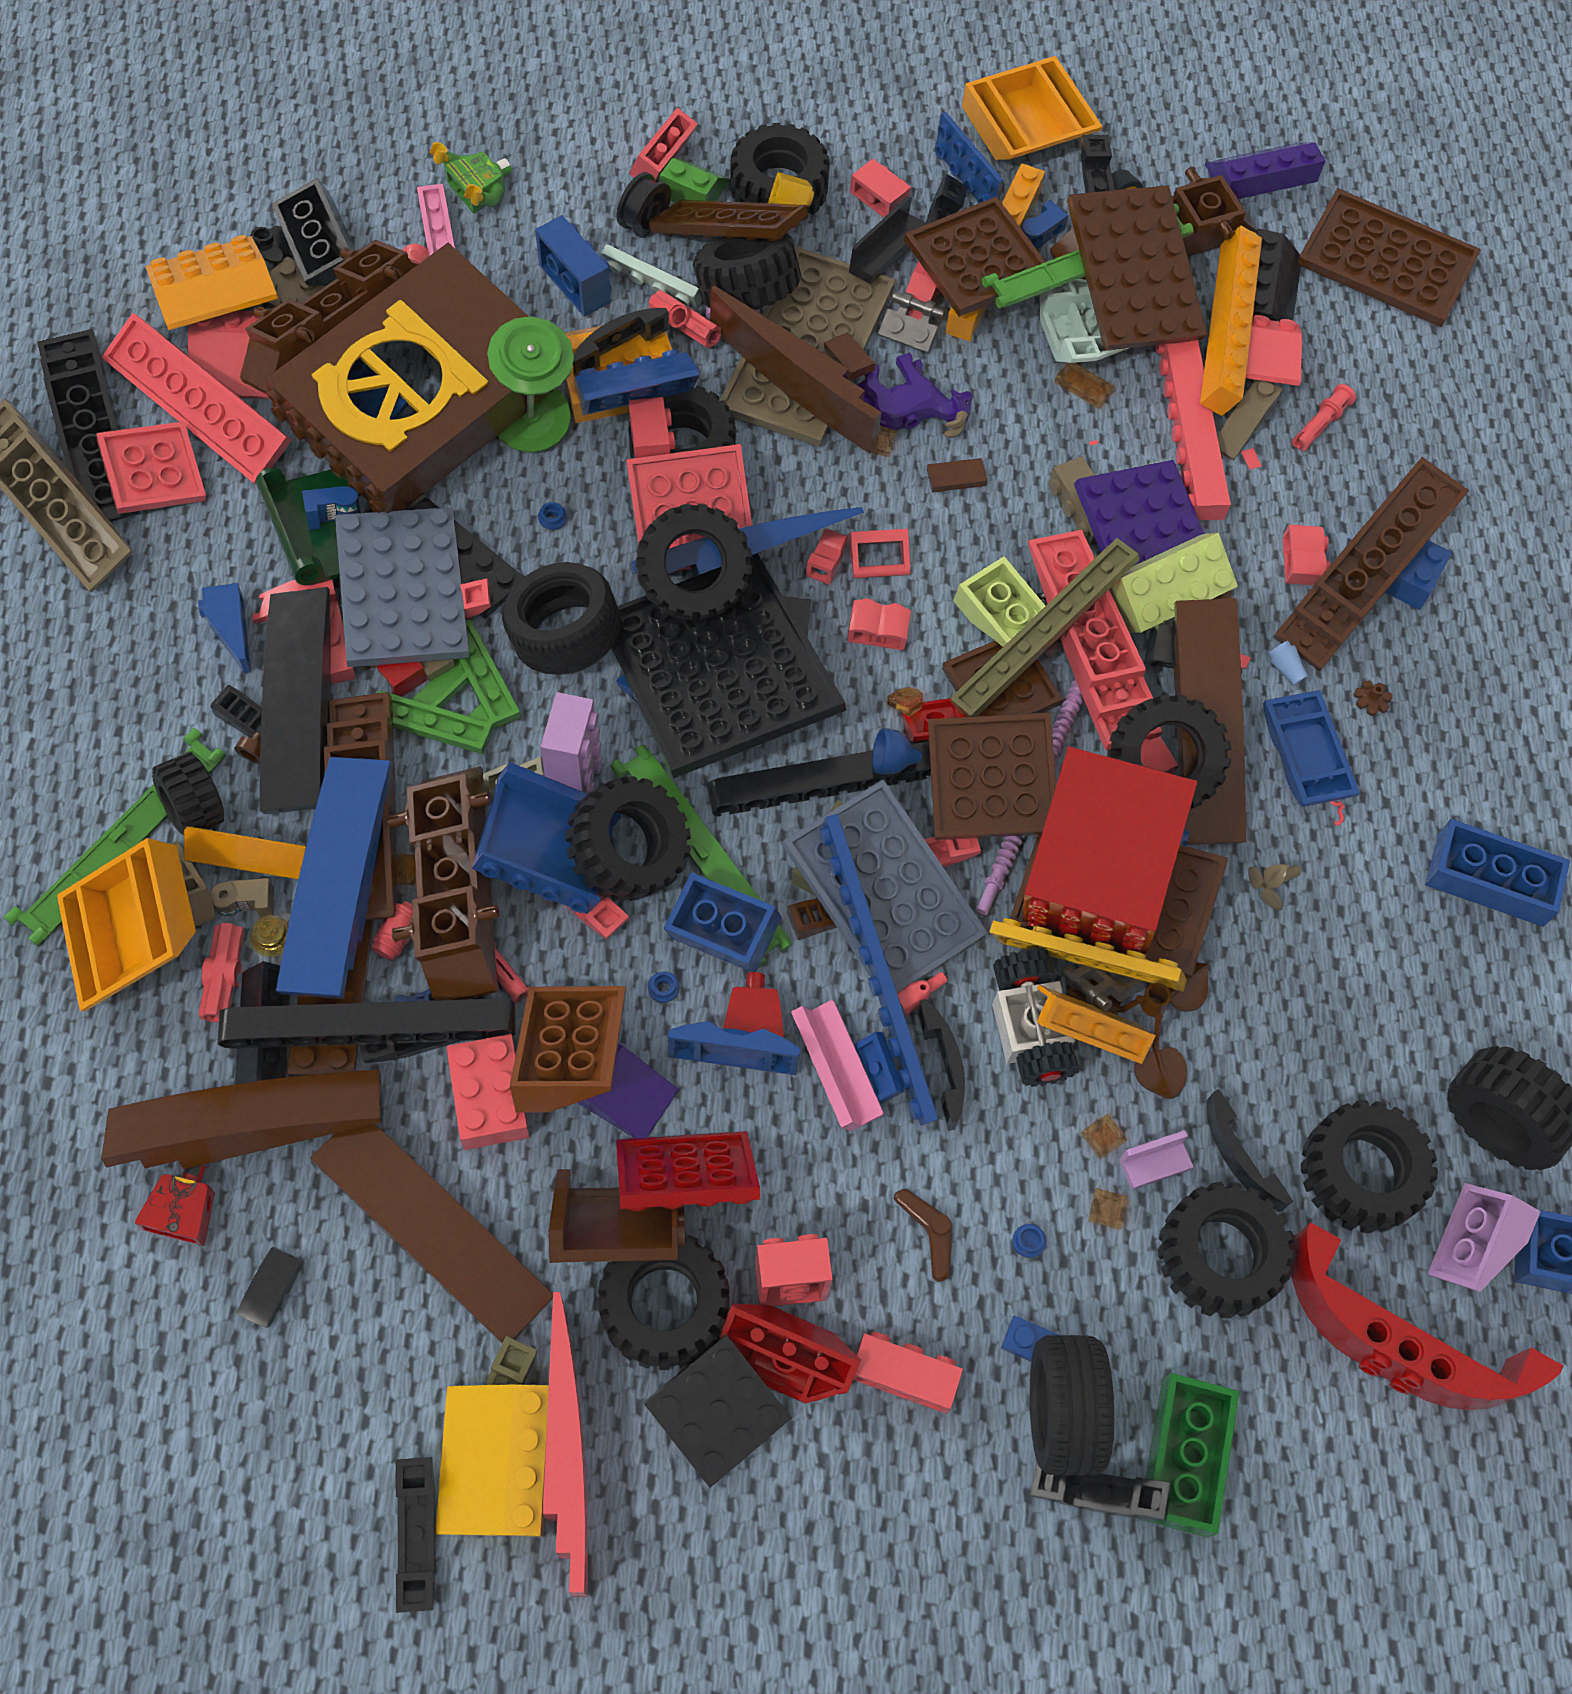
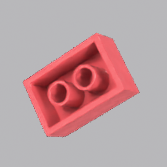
[446,1034,530,1150]
[754,1234,833,1306]

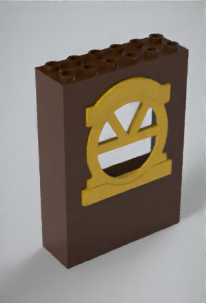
[265,242,566,514]

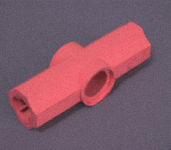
[648,290,721,349]
[198,923,245,1022]

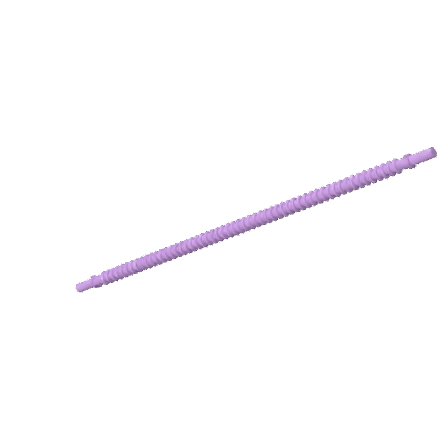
[976,676,1083,915]

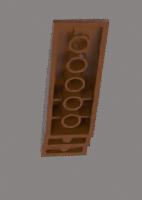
[710,285,881,454]
[1273,457,1469,671]
[1174,598,1246,845]
[324,692,396,921]
[101,1069,381,1169]
[310,1124,553,1343]

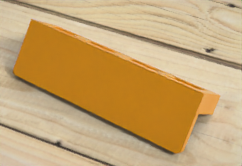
[184,826,306,879]
[1036,984,1156,1064]

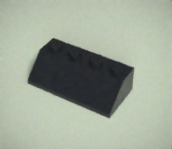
[271,178,355,286]
[1253,228,1301,322]

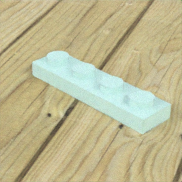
[601,244,702,308]

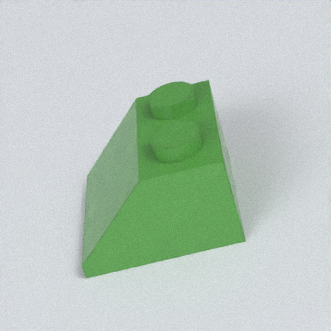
[660,158,730,202]

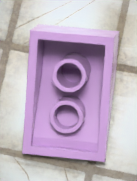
[1428,1183,1541,1292]

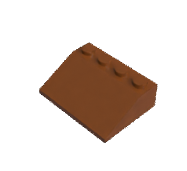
[510,986,626,1112]

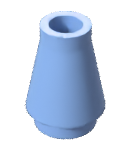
[1268,641,1308,686]

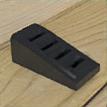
[210,685,262,738]

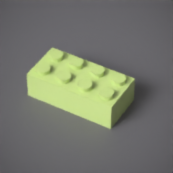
[1109,532,1238,633]

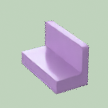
[1119,1130,1194,1190]

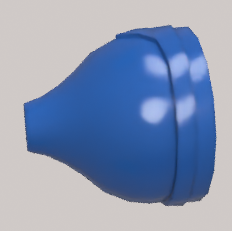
[872,728,922,775]

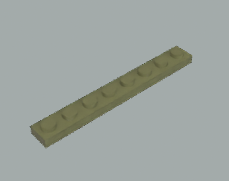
[950,538,1139,717]

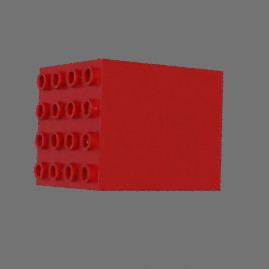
[1022,746,1197,955]

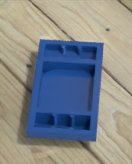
[1263,690,1360,807]
[668,1021,800,1075]

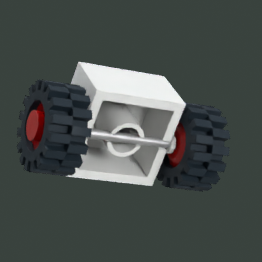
[992,948,1080,1087]

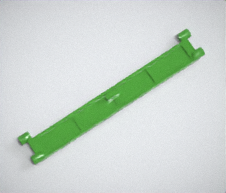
[982,204,1193,308]
[3,728,226,947]
[610,744,793,968]

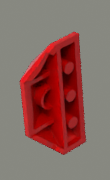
[719,1303,861,1404]

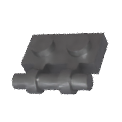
[878,291,945,354]
[1061,964,1145,1011]

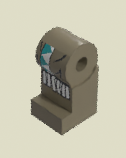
[210,878,274,918]

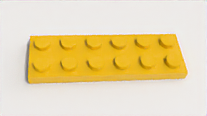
[990,918,1187,992]

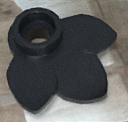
[250,226,294,263]

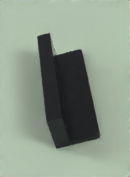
[848,196,926,284]
[235,961,290,1084]

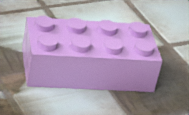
[540,692,603,794]

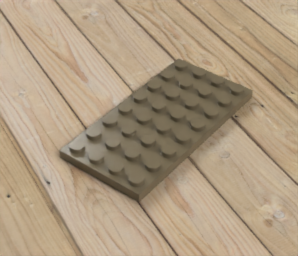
[720,246,896,447]

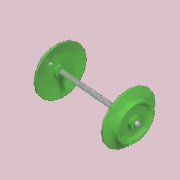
[487,316,574,453]

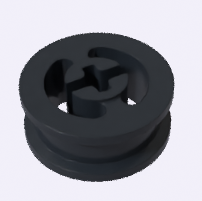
[616,172,671,238]

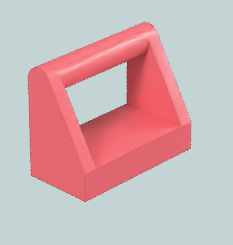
[848,529,910,578]

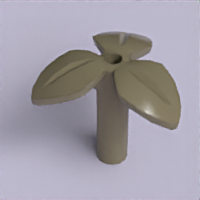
[1248,864,1301,911]

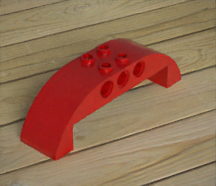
[1289,1222,1564,1410]

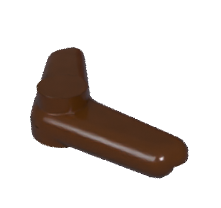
[894,1189,953,1282]

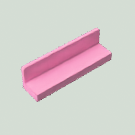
[791,1000,884,1131]

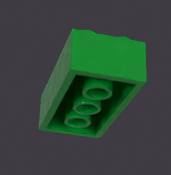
[1140,1373,1240,1538]

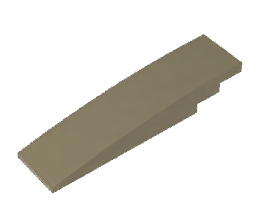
[0,398,133,592]

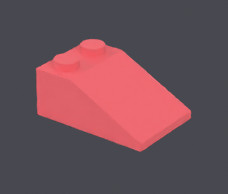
[1245,315,1302,386]

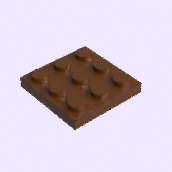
[942,641,1063,717]

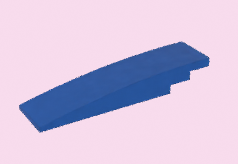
[629,507,864,576]
[276,757,392,999]

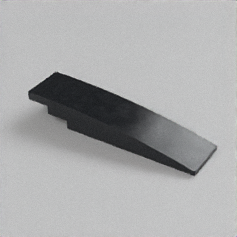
[37,329,141,521]
[260,587,331,815]

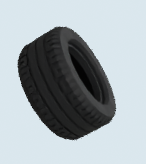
[502,562,621,675]
[1030,1335,1114,1475]

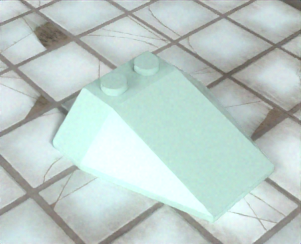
[1040,279,1128,363]

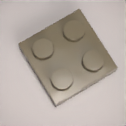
[264,256,325,308]

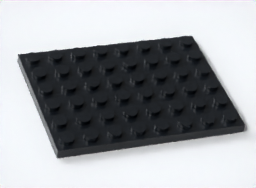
[611,553,847,779]

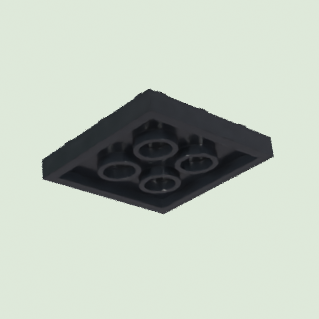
[643,1334,792,1488]

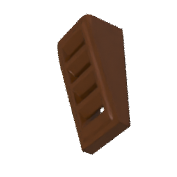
[787,898,837,940]

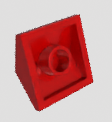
[900,698,966,742]

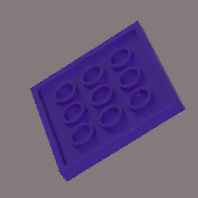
[1074,460,1204,566]

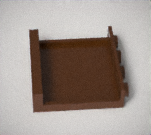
[548,1169,685,1263]

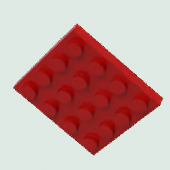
[616,1131,760,1211]

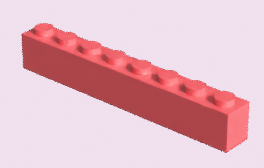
[1155,340,1231,520]

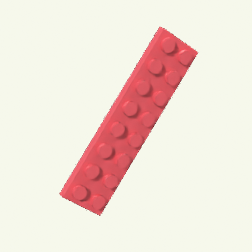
[101,313,292,484]

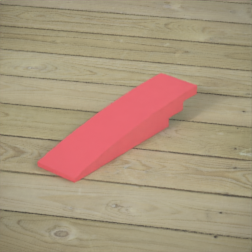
[1028,530,1163,750]
[543,1292,588,1597]

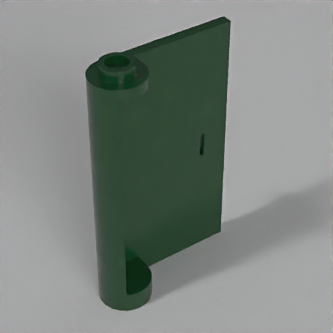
[256,468,361,586]

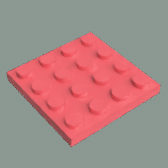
[626,444,752,572]

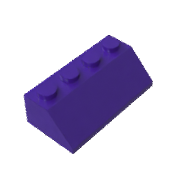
[1205,142,1325,199]

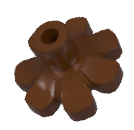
[1354,680,1392,716]

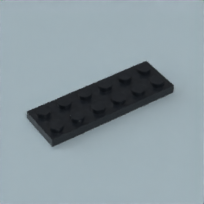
[364,495,524,619]

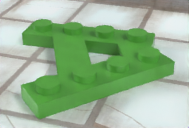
[378,619,521,755]

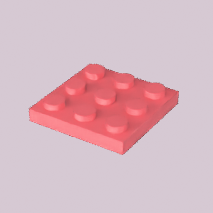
[96,421,206,514]

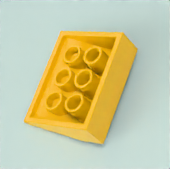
[435,1384,549,1537]

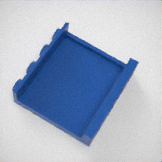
[472,762,622,914]

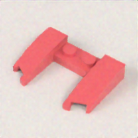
[252,579,356,684]

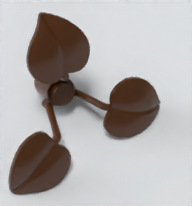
[1067,963,1209,1099]

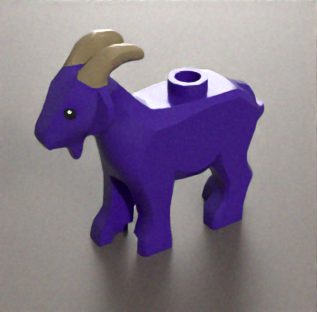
[855,352,972,438]

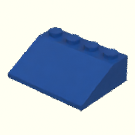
[574,349,699,415]

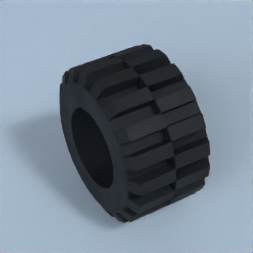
[152,752,224,836]

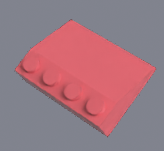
[187,311,269,399]

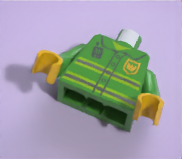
[429,142,512,214]

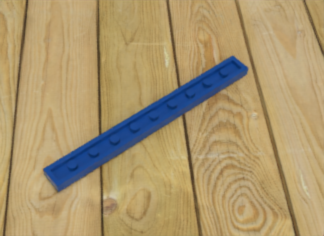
[819,813,938,1126]

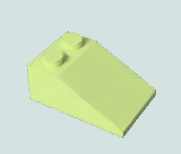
[953,556,1045,647]

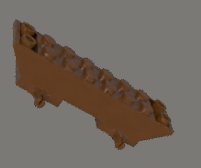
[1050,167,1258,280]
[240,240,420,394]
[387,766,500,1001]

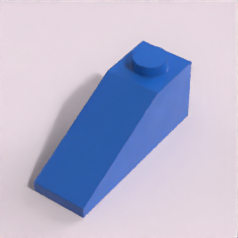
[198,583,251,673]

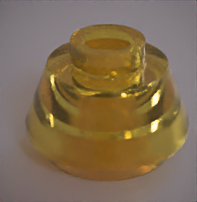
[249,915,289,957]

